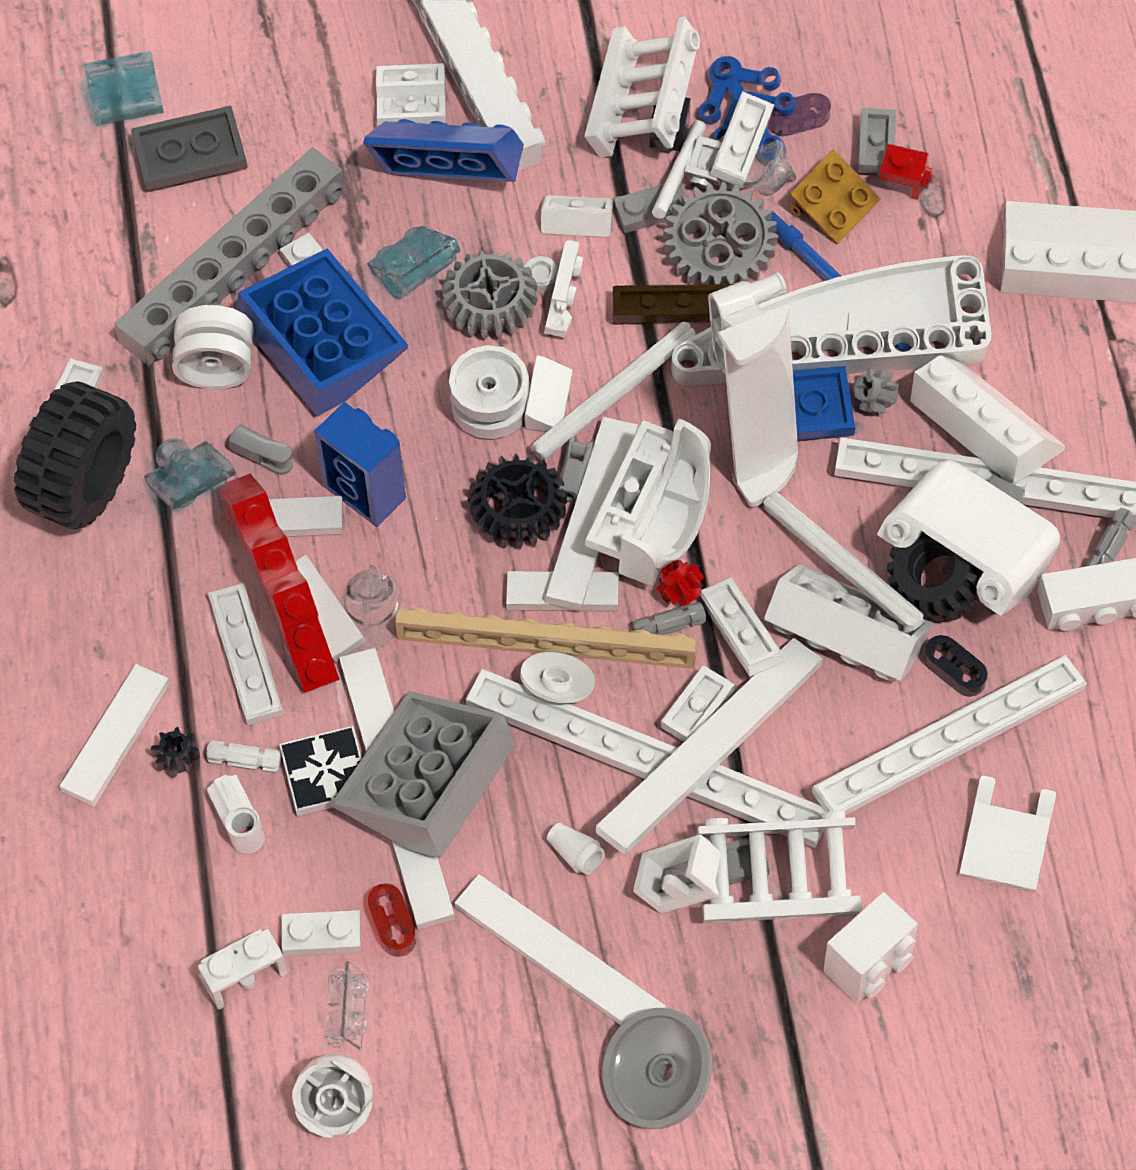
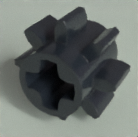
[151,727,200,778]

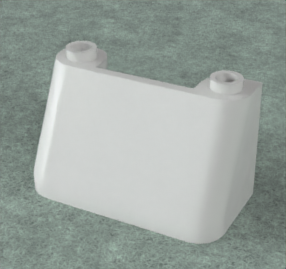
[877,460,1060,616]

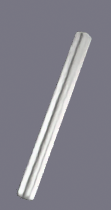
[531,322,696,460]
[763,492,924,632]

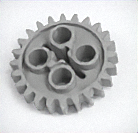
[663,182,778,284]

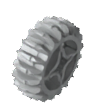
[442,248,538,340]

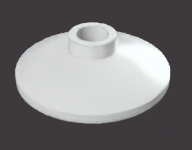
[520,652,595,703]

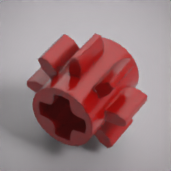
[656,560,704,606]

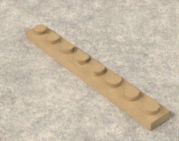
[395,608,696,669]

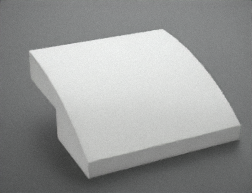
[376,63,446,127]

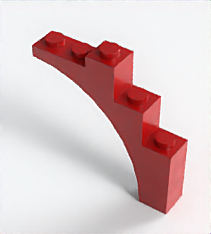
[216,474,340,693]

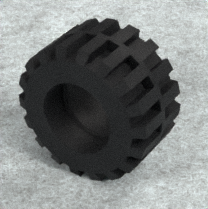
[887,532,983,623]

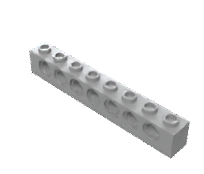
[114,147,345,366]

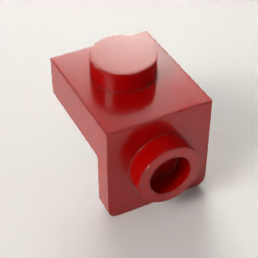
[879,144,933,199]

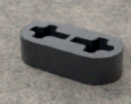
[924,635,988,697]

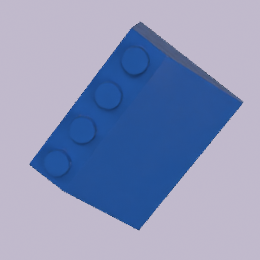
[238,248,408,416]

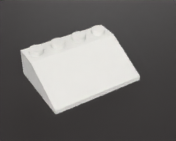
[1001,201,1136,303]

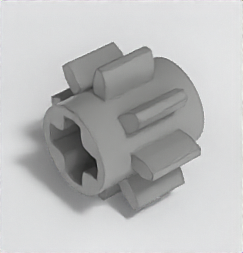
[853,368,899,414]

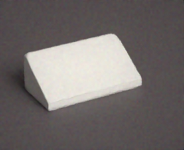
[541,195,613,237]
[525,356,573,431]

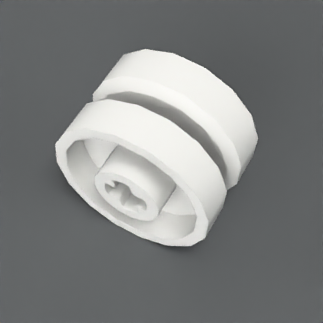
[172,305,254,389]
[449,345,529,439]

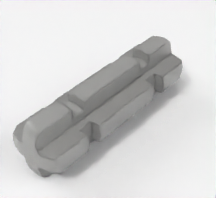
[1086,507,1136,566]
[633,602,706,635]

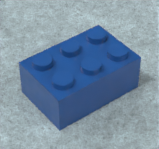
[314,402,406,527]

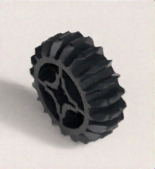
[468,452,567,549]

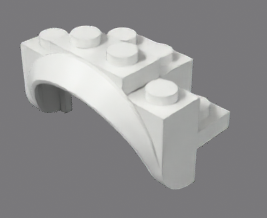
[585,419,711,587]

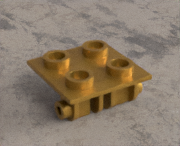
[789,149,881,244]

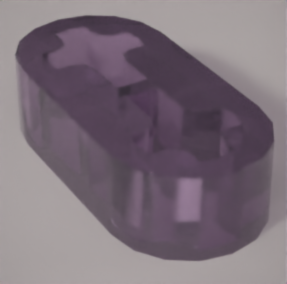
[767,93,831,137]

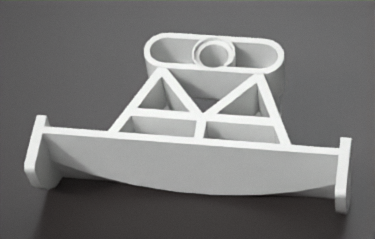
[708,272,798,507]

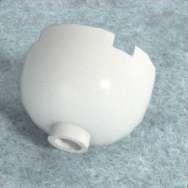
[292,1054,373,1138]

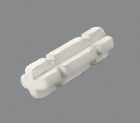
[206,740,281,772]

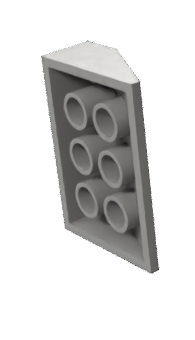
[332,691,516,858]

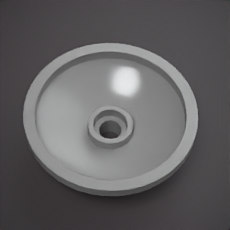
[602,1008,713,1129]

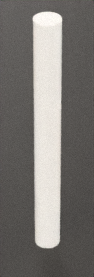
[652,120,706,219]

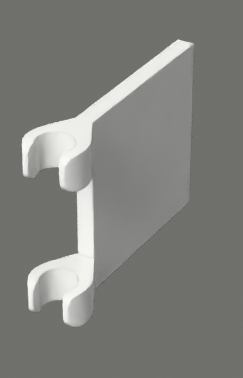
[959,776,1056,893]

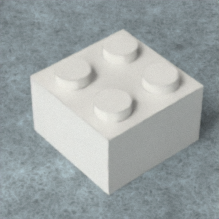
[823,892,918,1004]

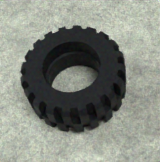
[14,381,136,529]

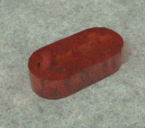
[368,883,416,957]

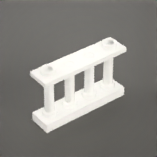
[584,16,700,158]
[697,811,862,924]

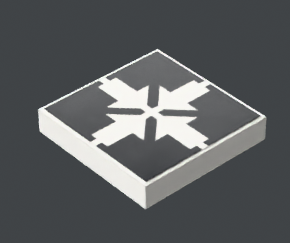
[279,726,362,817]

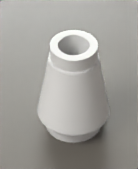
[547,823,605,875]

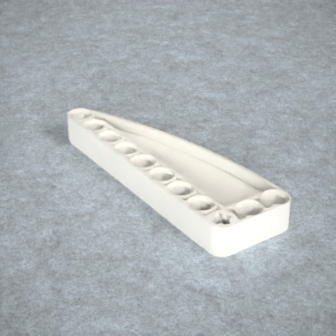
[671,255,992,386]

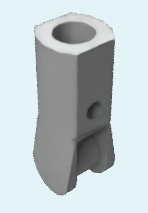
[229,424,293,475]
[559,437,594,503]

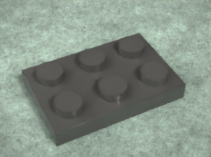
[131,105,248,191]

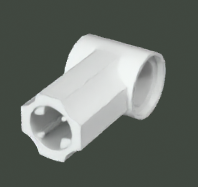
[207,775,265,854]

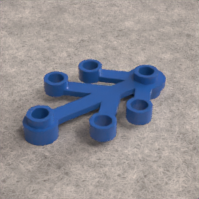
[699,56,797,166]

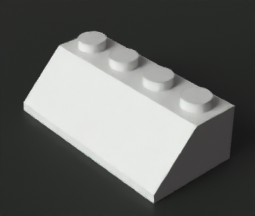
[910,355,1065,485]
[764,563,934,681]

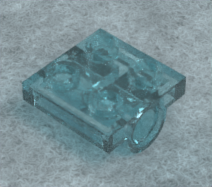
[84,51,164,126]
[367,225,461,300]
[144,438,236,510]

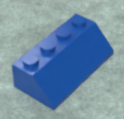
[363,119,524,182]

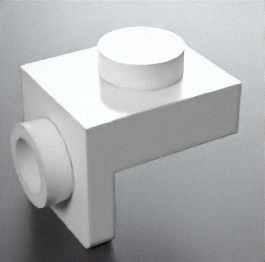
[684,135,722,189]

